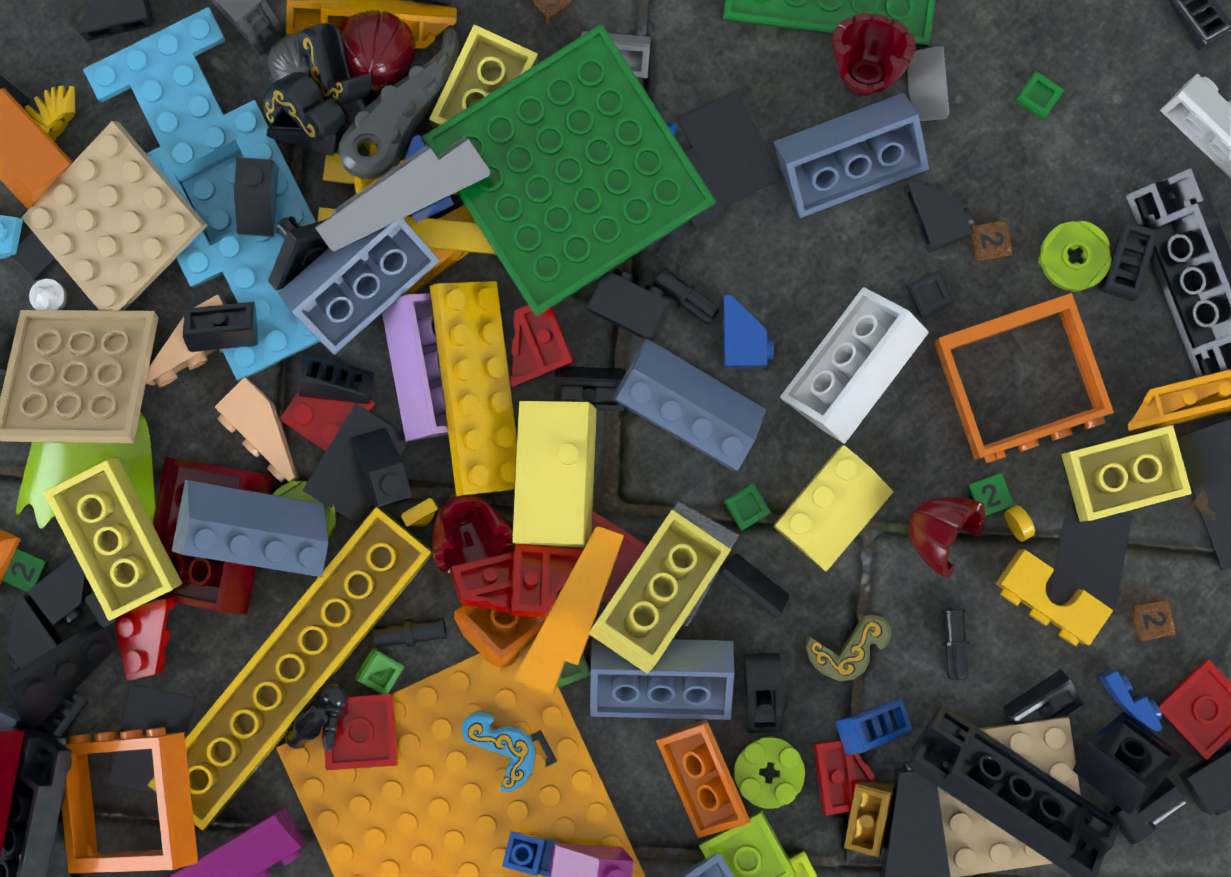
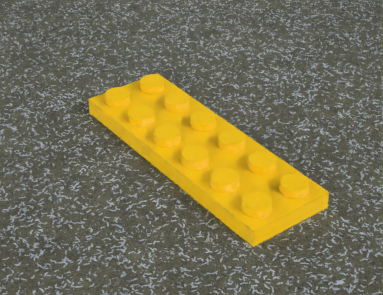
[430,281,517,496]

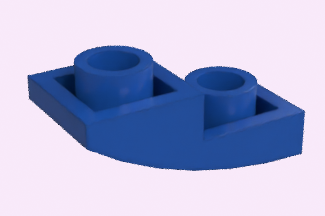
[1098,669,1163,732]
[502,831,569,877]

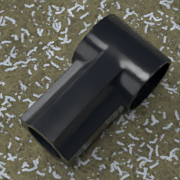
[1109,777,1186,845]

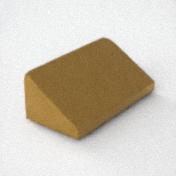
[844,782,895,857]

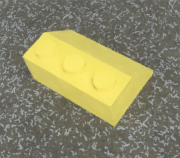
[772,445,894,572]

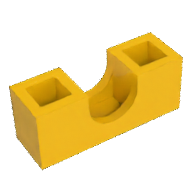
[995,549,1113,647]

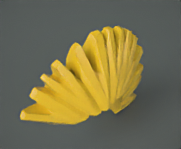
[24,86,75,142]

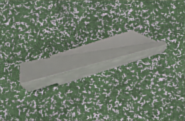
[315,136,490,251]

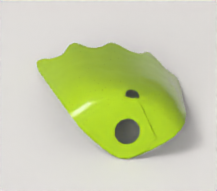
[16,411,155,529]

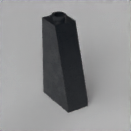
[880,762,951,877]

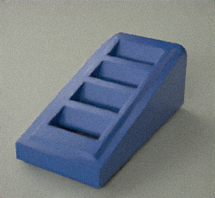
[836,697,913,755]

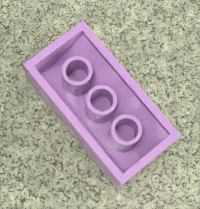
[382,293,448,441]

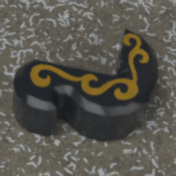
[298,22,372,105]
[264,72,345,142]

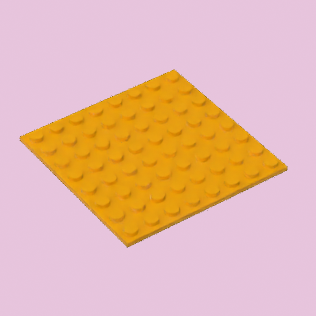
[276,641,646,877]

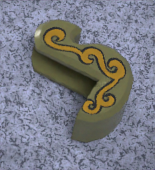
[804,615,891,681]

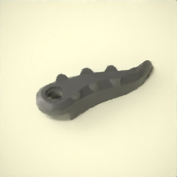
[339,27,459,179]

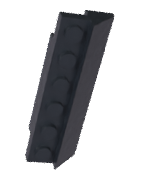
[1126,166,1231,378]
[908,704,1121,877]
[0,726,72,877]

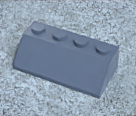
[773,93,929,218]
[278,218,440,355]
[611,338,766,471]
[172,480,328,577]
[590,638,734,720]

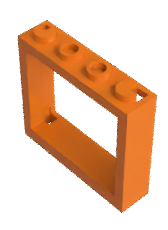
[933,293,1114,463]
[61,727,198,873]

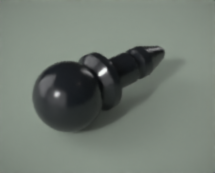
[320,683,348,752]

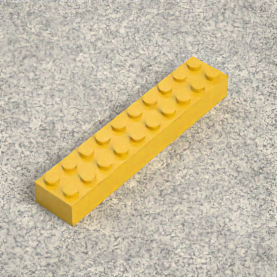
[148,507,433,831]

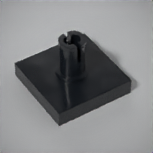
[268,216,329,291]

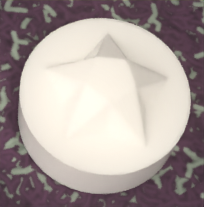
[29,279,67,310]

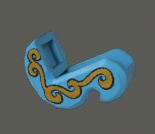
[461,710,536,792]

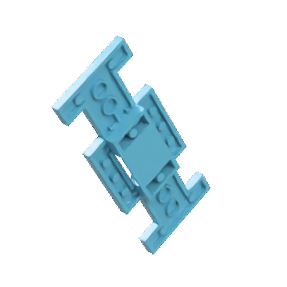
[83,7,320,382]

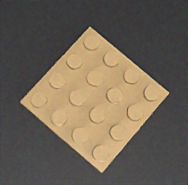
[21,121,208,321]
[0,310,159,443]
[937,716,1081,877]

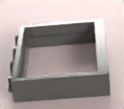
[210,0,286,56]

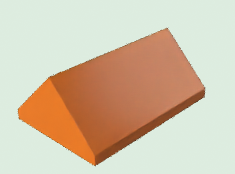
[0,88,73,210]
[656,719,751,838]

